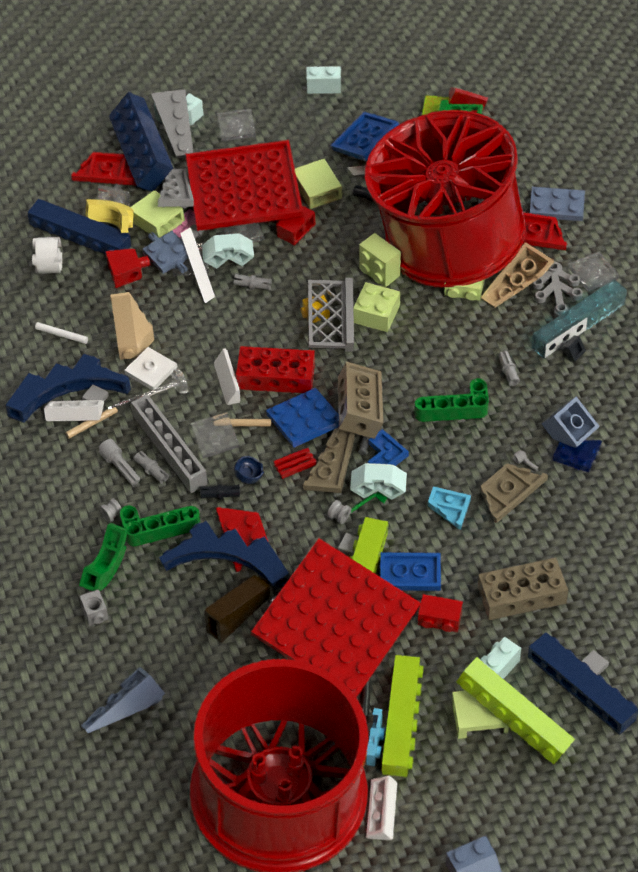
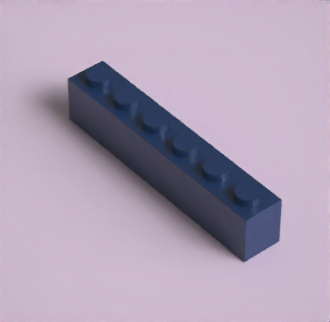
[27,199,131,254]
[528,632,638,735]

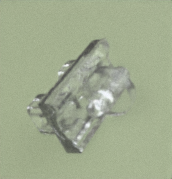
[97,184,130,206]

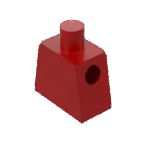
[106,249,150,288]

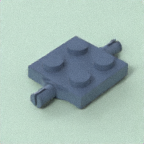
[143,231,189,274]

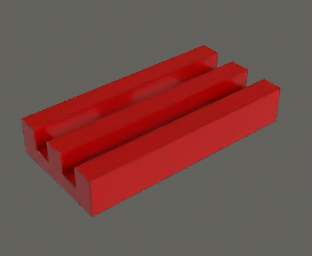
[273,448,317,479]

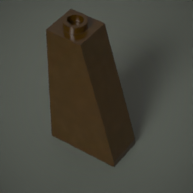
[204,575,270,643]

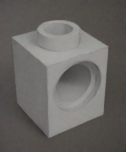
[80,589,108,626]

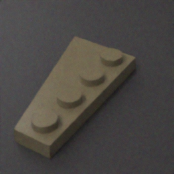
[303,427,356,493]

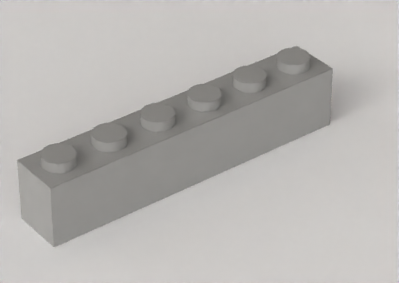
[131,394,208,493]

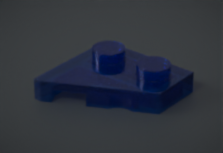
[553,440,602,473]

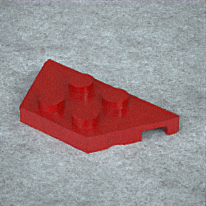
[71,152,137,186]
[523,212,567,251]
[216,507,268,572]

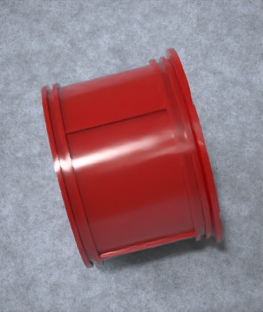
[365,110,526,287]
[190,659,368,872]

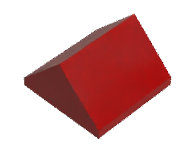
[448,87,488,113]

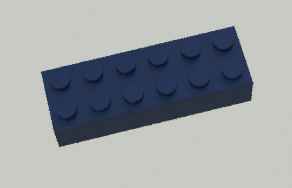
[109,92,173,192]

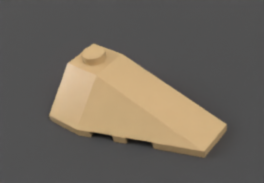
[481,242,554,308]
[111,292,154,360]

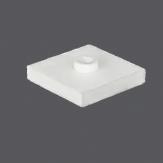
[124,347,177,391]

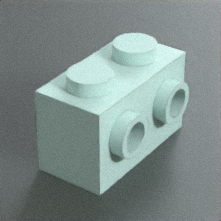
[307,67,341,94]
[480,637,521,679]

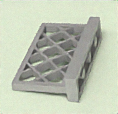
[308,278,354,352]

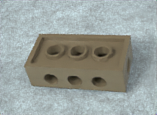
[338,362,383,439]
[478,558,568,620]

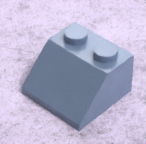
[542,397,600,448]
[446,836,502,872]

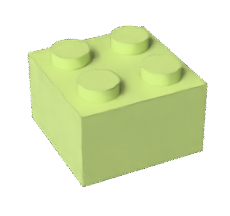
[359,233,401,288]
[353,282,400,332]

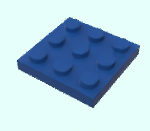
[330,112,399,161]
[266,388,339,448]

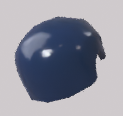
[234,456,264,485]

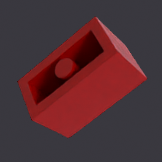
[276,206,316,246]
[418,594,463,632]

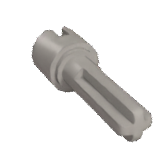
[98,439,140,485]

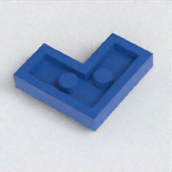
[367,429,409,466]

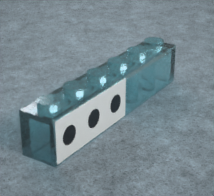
[532,279,627,359]

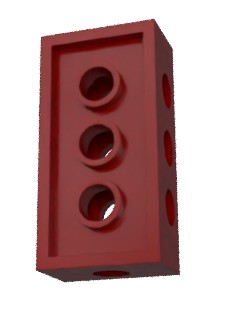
[236,346,315,393]

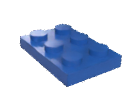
[380,552,441,591]

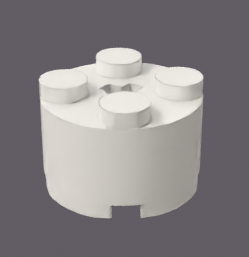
[32,237,62,274]

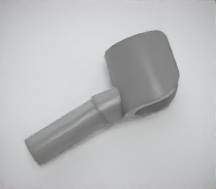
[512,450,539,471]

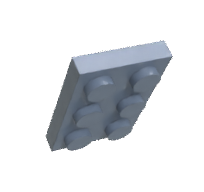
[530,187,585,221]

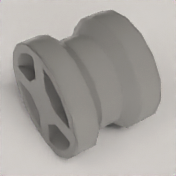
[99,498,122,523]
[327,500,351,524]

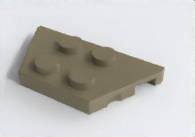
[480,464,548,523]

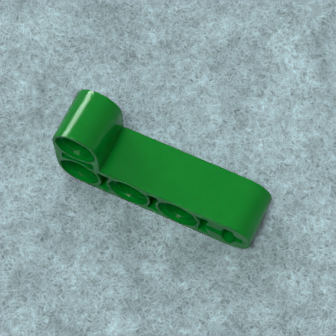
[414,378,489,422]
[120,505,201,547]

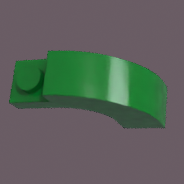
[79,523,128,591]

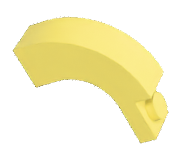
[85,199,134,233]

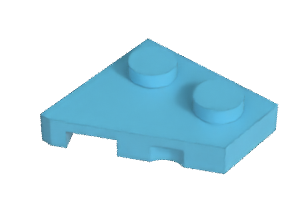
[428,486,471,530]
[367,708,386,766]

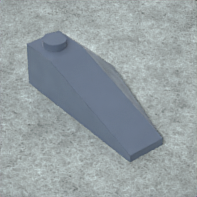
[81,667,165,733]

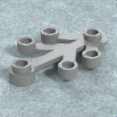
[532,262,583,320]

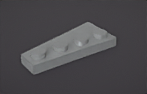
[151,89,193,158]
[158,169,194,208]

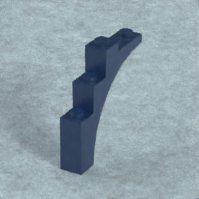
[6,354,131,423]
[159,521,290,591]

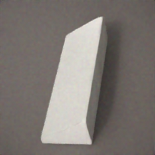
[214,348,241,405]
[44,400,104,421]
[366,776,397,840]

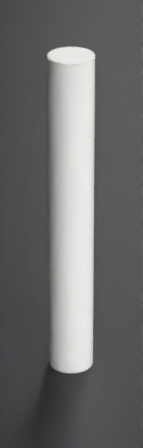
[35,322,88,344]

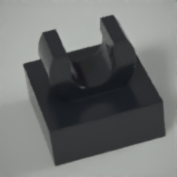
[560,335,586,362]

